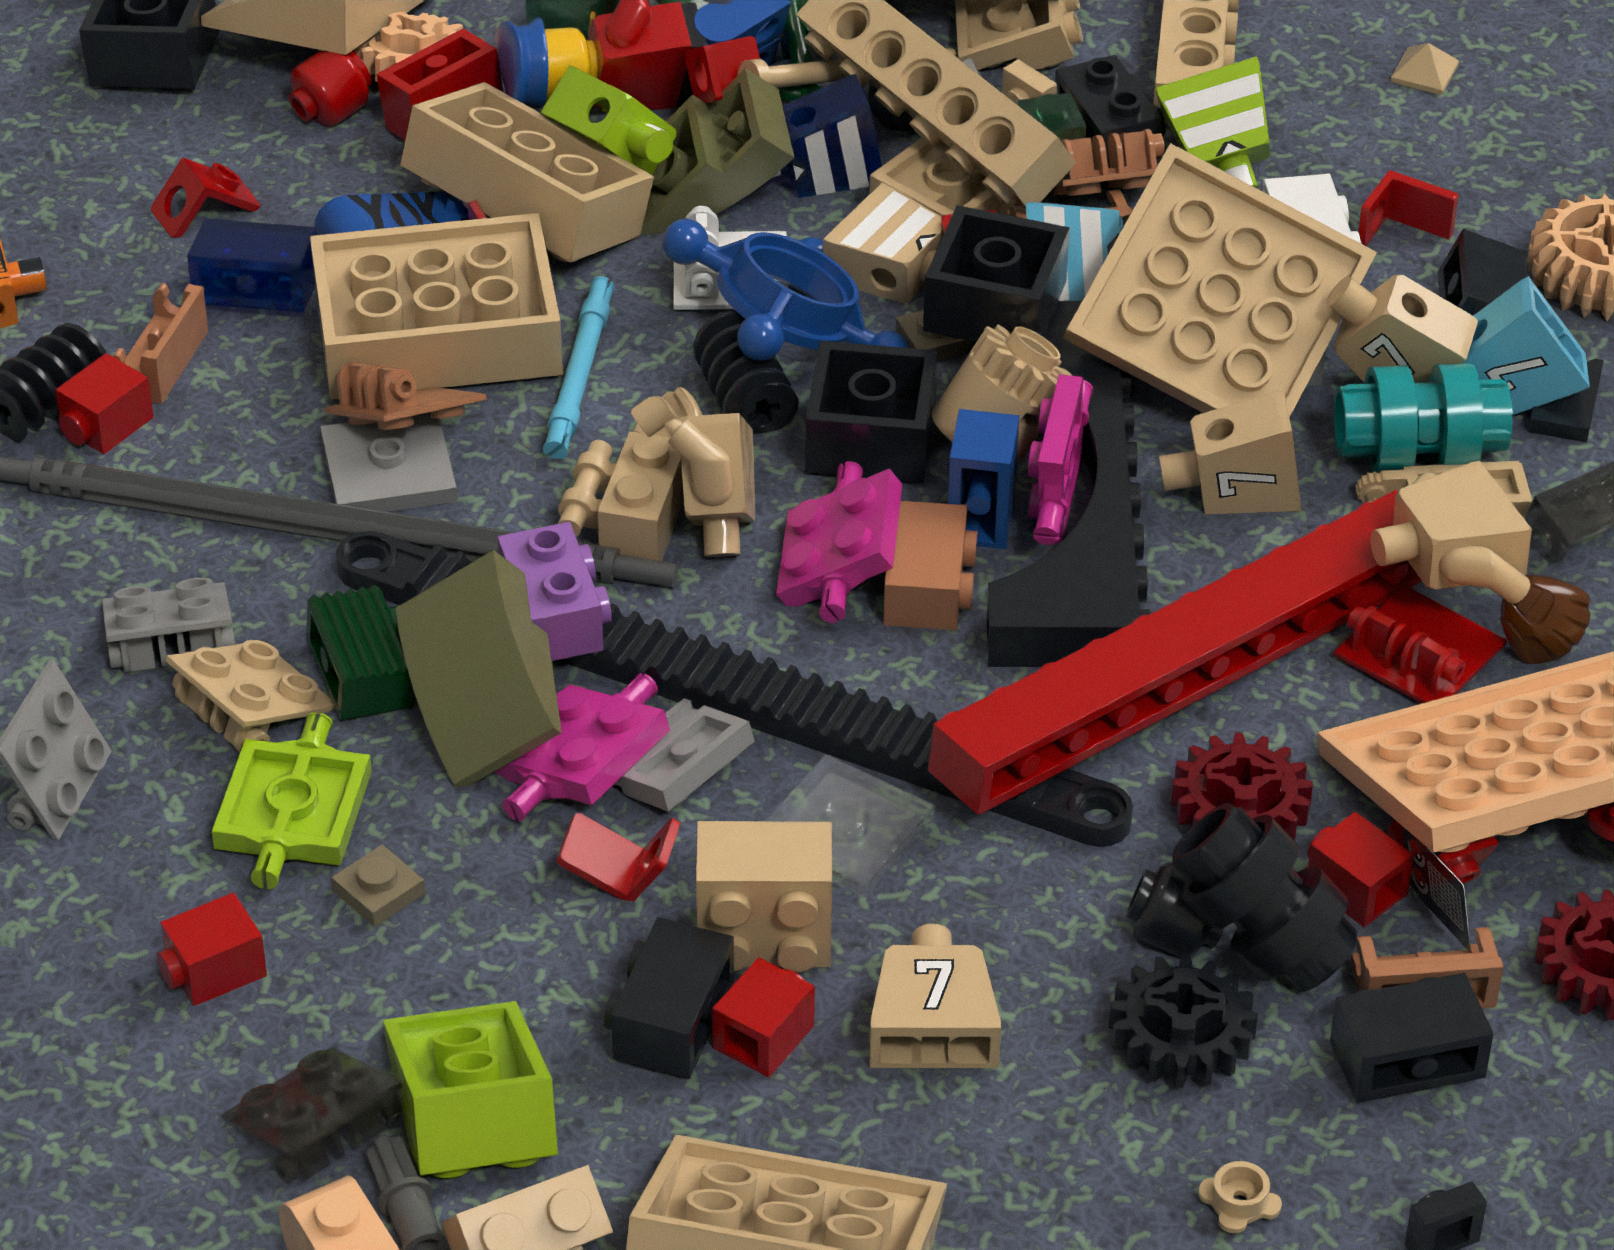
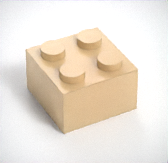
[696,821,832,972]

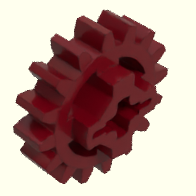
[1171,732,1313,840]
[1534,890,1614,1020]

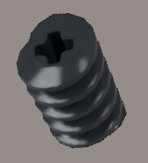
[693,310,799,434]
[0,323,107,442]

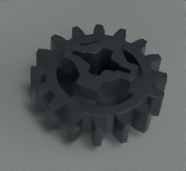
[1108,954,1258,1088]

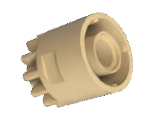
[932,325,1072,467]

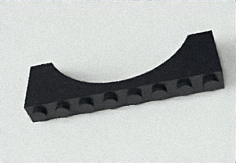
[974,301,1151,667]

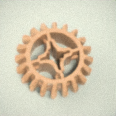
[1527,193,1614,322]

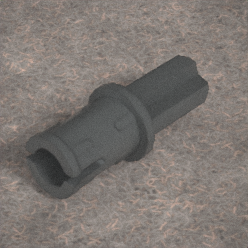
[366,1134,447,1250]

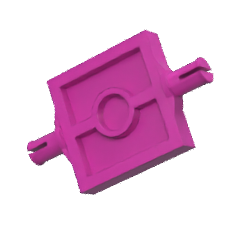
[1028,374,1093,545]
[776,461,902,623]
[495,673,670,822]

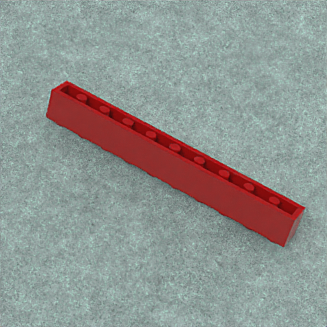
[928,490,1422,815]

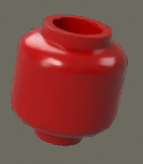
[288,50,372,127]

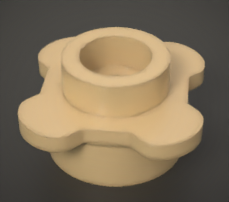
[1199,1161,1282,1233]

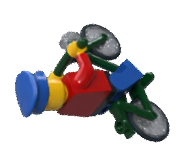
[495,0,864,152]

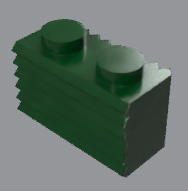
[306,584,415,720]

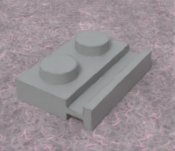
[615,698,755,812]

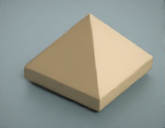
[1390,43,1459,95]

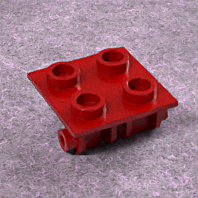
[1334,585,1507,704]

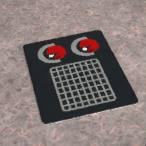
[1402,826,1471,951]

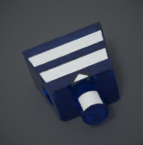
[772,74,882,198]

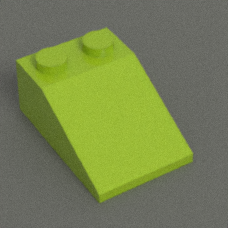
[383,1001,558,1178]

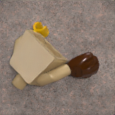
[1370,460,1591,664]

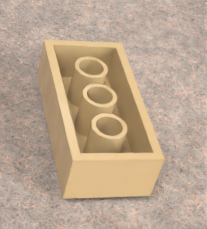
[400,82,654,262]

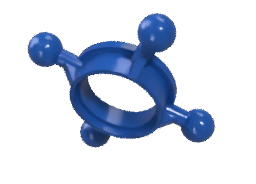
[662,219,910,361]

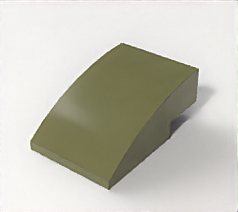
[640,68,795,235]
[395,550,562,787]

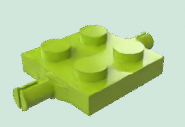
[212,712,372,889]

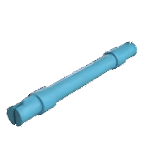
[543,276,615,459]

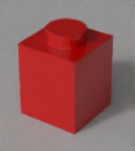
[55,353,154,455]
[1307,812,1414,928]
[157,892,267,1006]
[712,957,815,1078]

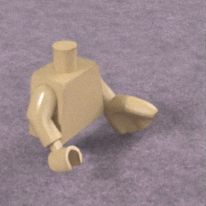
[631,387,755,558]

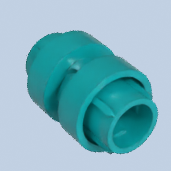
[1333,363,1513,473]

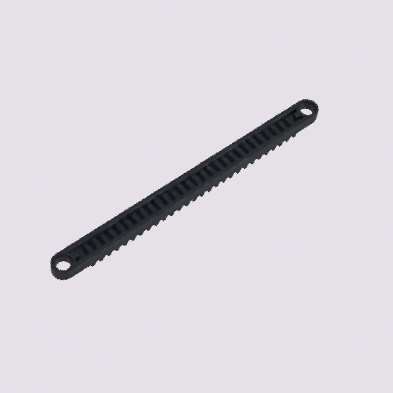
[336,531,1133,847]

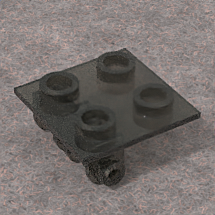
[220,1047,403,1184]

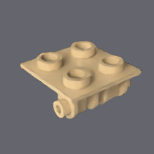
[165,640,335,752]

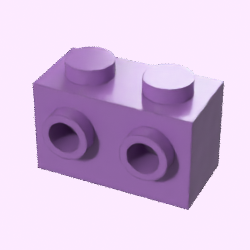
[497,522,612,661]

